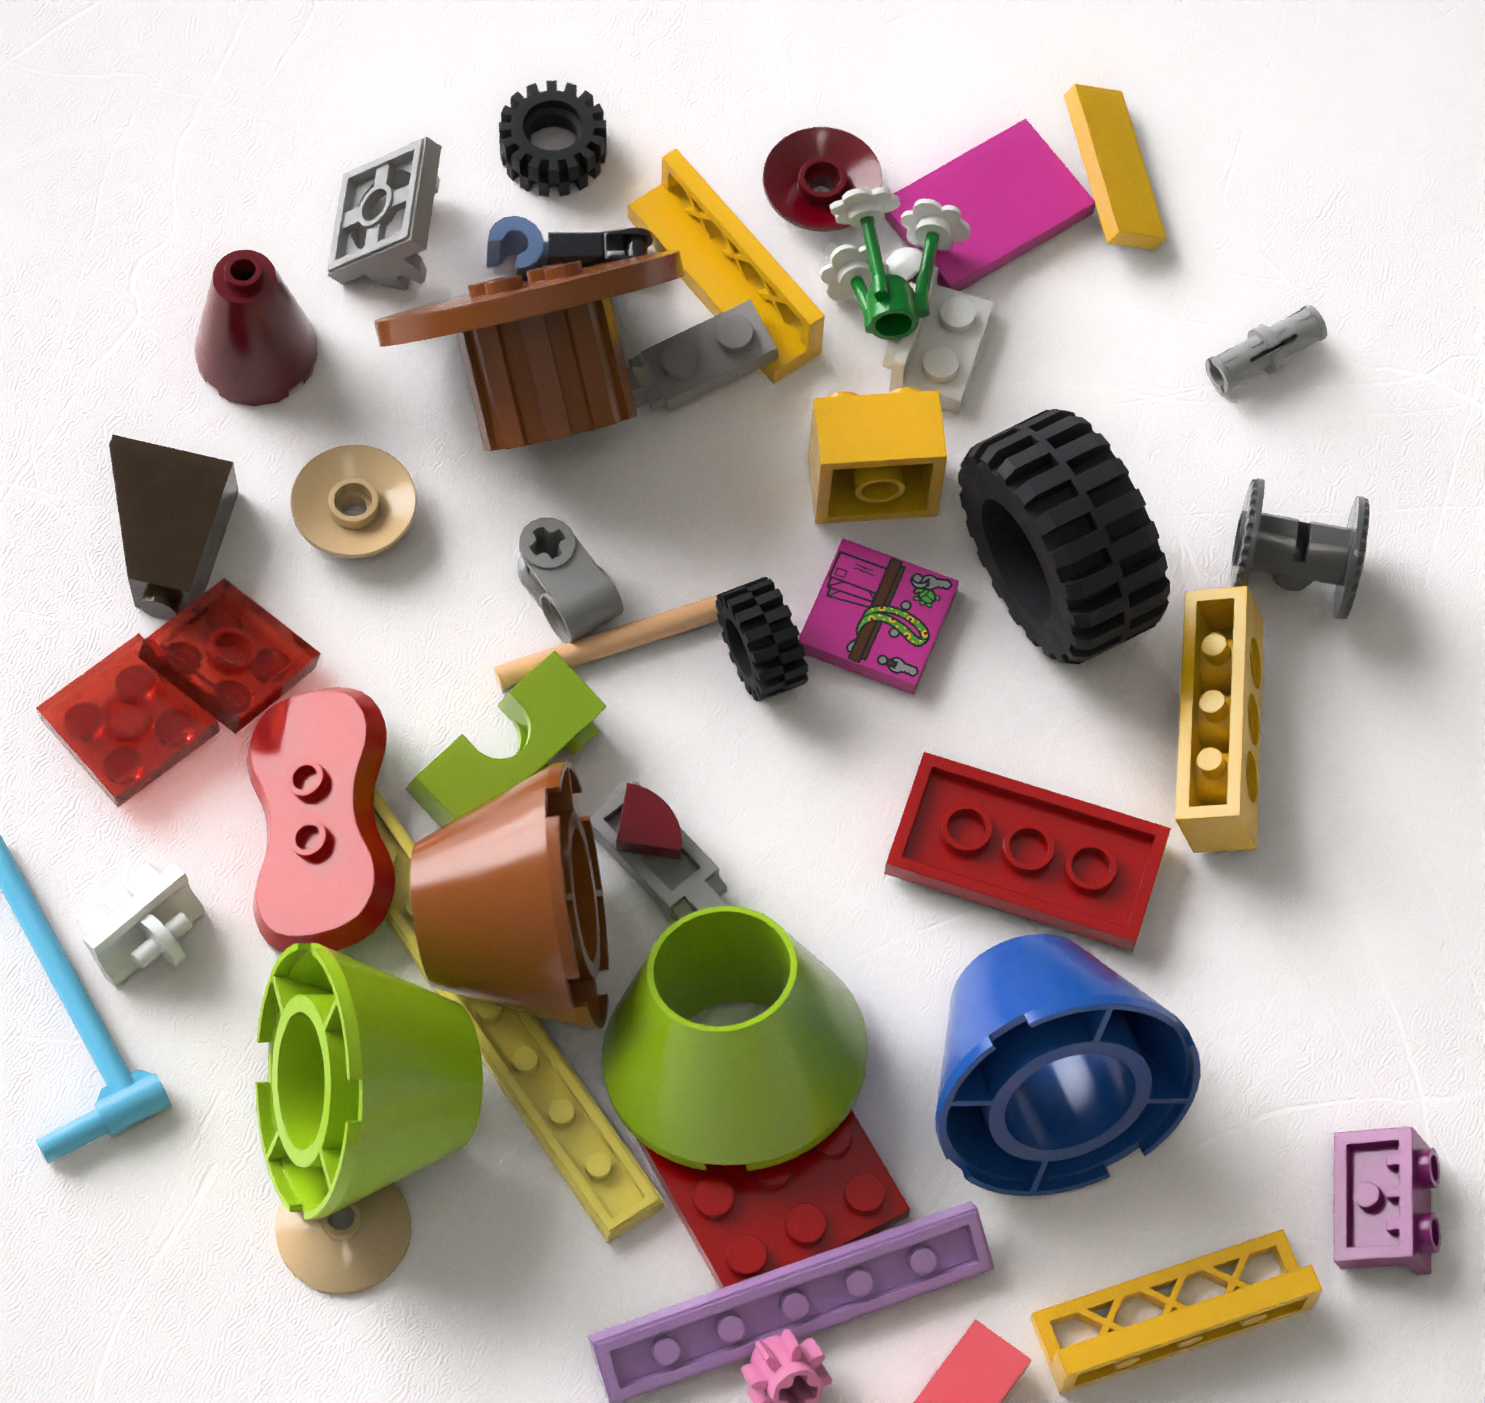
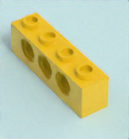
[1175,586,1264,853]

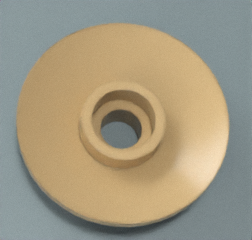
[291,445,416,558]
[275,1183,411,1295]

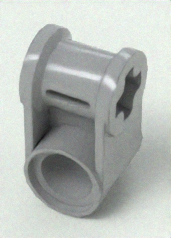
[518,517,623,643]

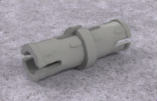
[1205,305,1327,393]

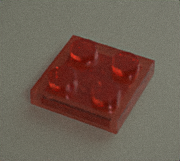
[138,578,321,734]
[36,633,220,808]

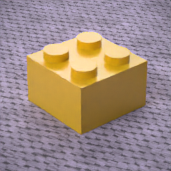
[808,387,947,524]

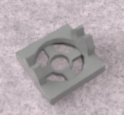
[327,136,442,291]

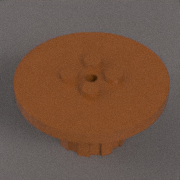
[373,250,685,451]

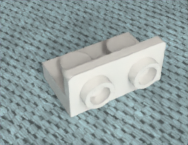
[882,267,994,413]

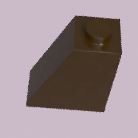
[109,435,239,620]

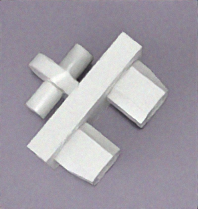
[77,862,206,987]

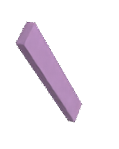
[587,1201,995,1403]

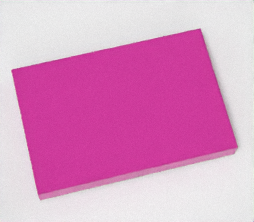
[884,118,1095,291]

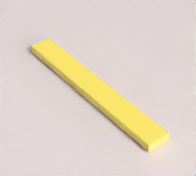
[373,790,664,1243]

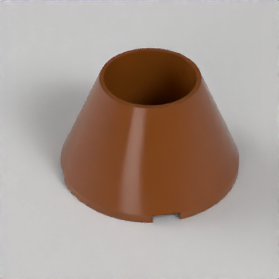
[410,761,609,1030]

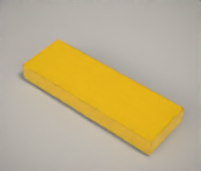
[1064,84,1167,250]

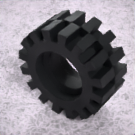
[499,80,606,197]
[715,577,809,702]

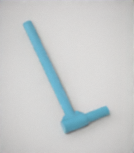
[0,835,171,1164]

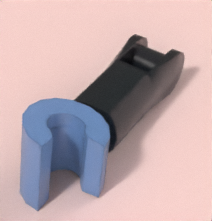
[486,216,653,281]

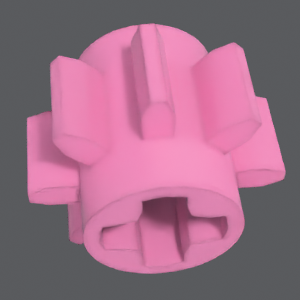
[741,1329,832,1403]

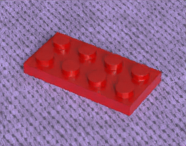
[884,752,1171,952]

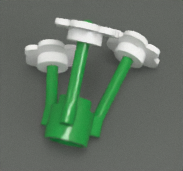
[819,187,971,340]

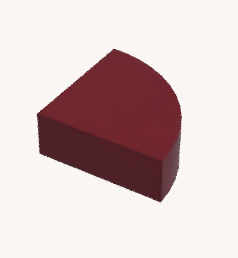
[616,783,682,860]

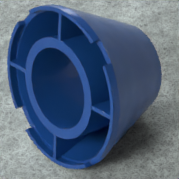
[935,934,1201,1196]

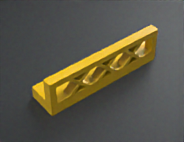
[628,148,825,384]
[1030,1229,1322,1394]

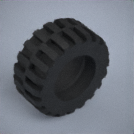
[958,409,1170,665]

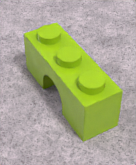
[405,650,607,828]

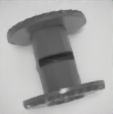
[1230,478,1370,619]

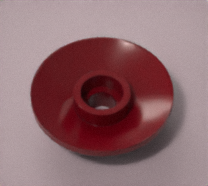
[763,127,882,232]

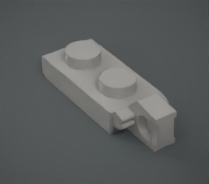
[627,299,779,411]
[590,781,729,921]

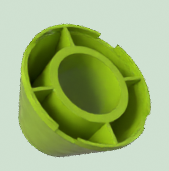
[602,906,868,1171]
[255,943,483,1219]

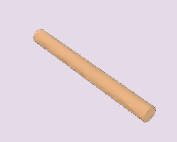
[493,595,719,691]

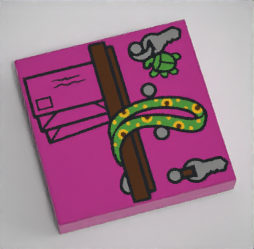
[798,539,959,695]

